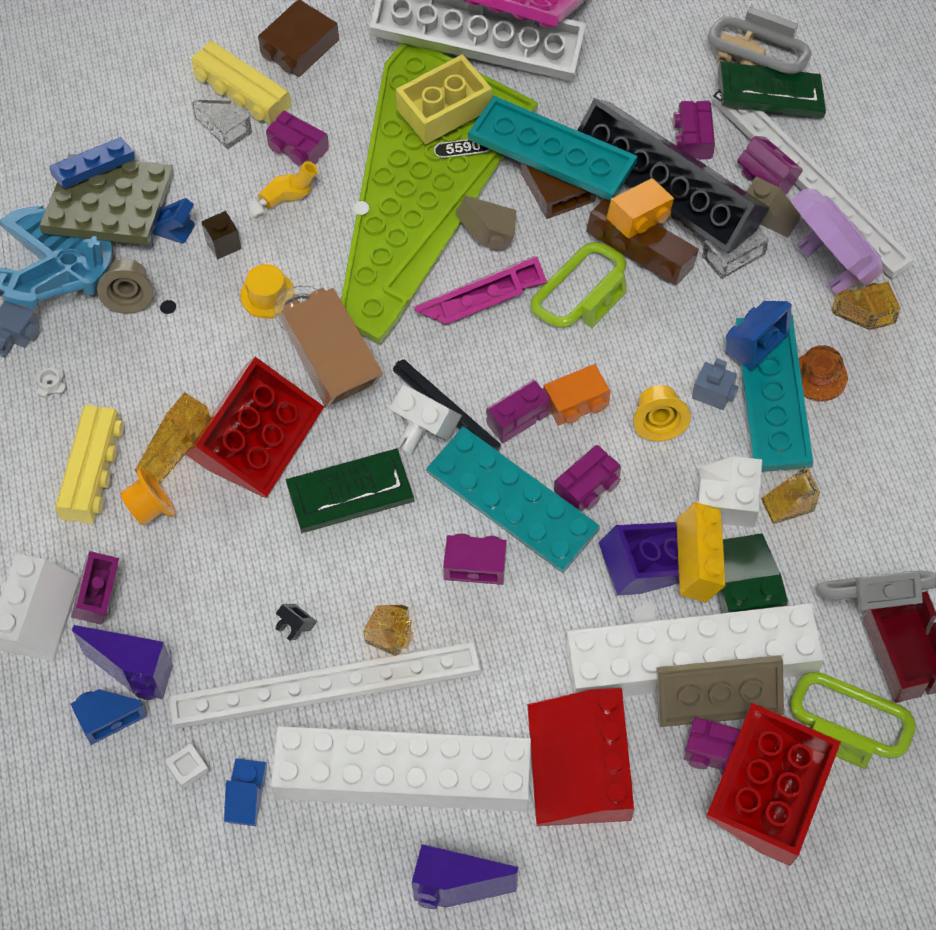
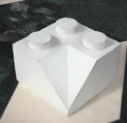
[697,456,762,528]

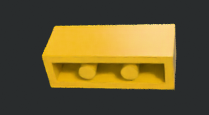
[676,502,726,603]

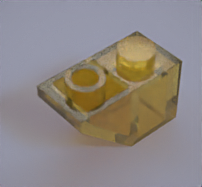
[831,282,901,330]
[363,605,413,656]

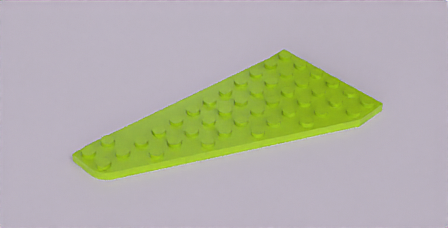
[341,43,538,345]

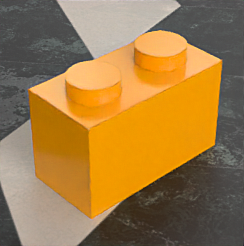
[607,178,674,238]

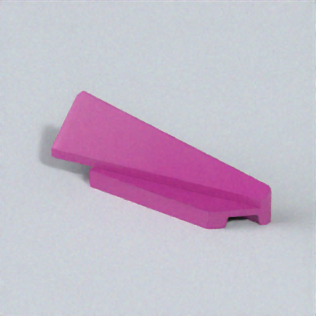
[413,256,547,324]

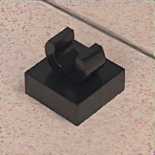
[275,604,317,641]

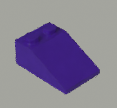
[598,522,679,596]
[72,625,173,700]
[412,844,518,909]

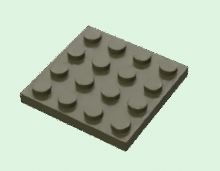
[40,154,174,245]

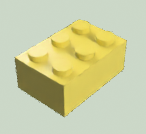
[396,54,492,144]

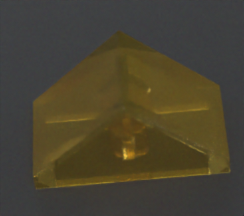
[761,467,821,524]

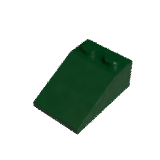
[716,533,788,613]

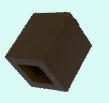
[201,210,242,260]

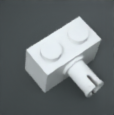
[389,384,462,454]

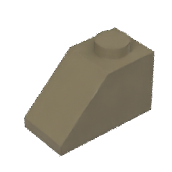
[746,177,801,238]
[456,195,516,251]

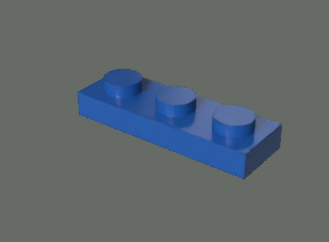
[49,137,135,189]

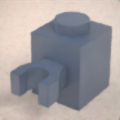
[0,301,40,358]
[692,358,739,411]

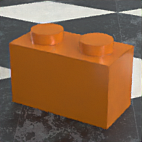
[543,364,611,426]

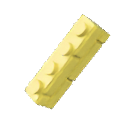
[191,41,291,124]
[55,405,124,524]

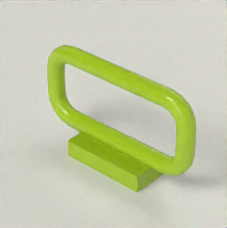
[530,242,627,328]
[790,672,916,769]

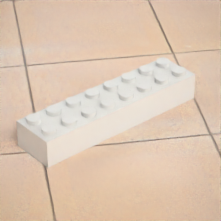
[370,0,586,82]
[566,603,824,697]
[271,726,531,812]

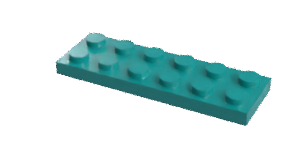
[468,96,637,201]
[735,314,813,472]
[426,426,600,574]

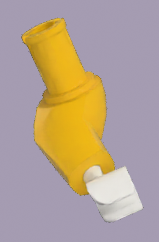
[249,161,318,222]

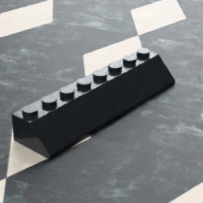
[577,98,770,253]

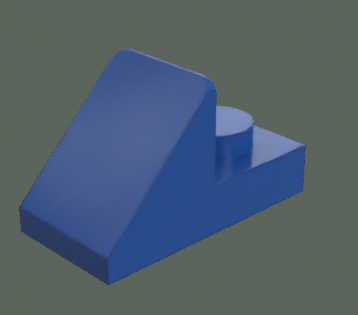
[153,198,195,244]
[224,758,267,827]

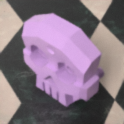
[791,189,883,297]

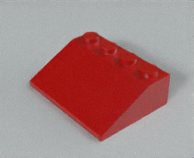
[185,356,324,498]
[527,688,634,827]
[706,703,841,866]

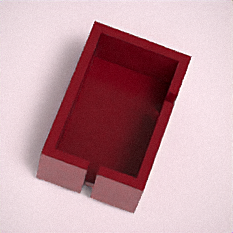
[863,591,936,703]

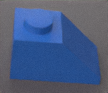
[70,689,148,745]

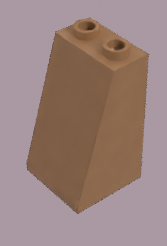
[280,288,383,408]

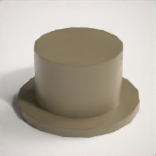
[97,259,153,314]

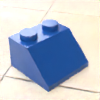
[725,301,792,371]

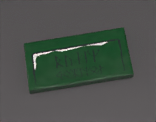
[718,61,826,118]
[285,448,414,534]

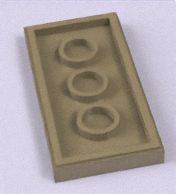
[656,655,784,727]

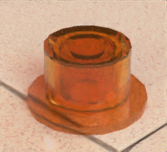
[799,345,848,402]

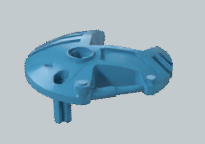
[0,205,112,310]

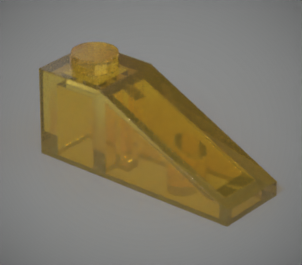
[135,392,210,484]

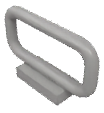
[708,7,812,74]
[816,571,936,610]

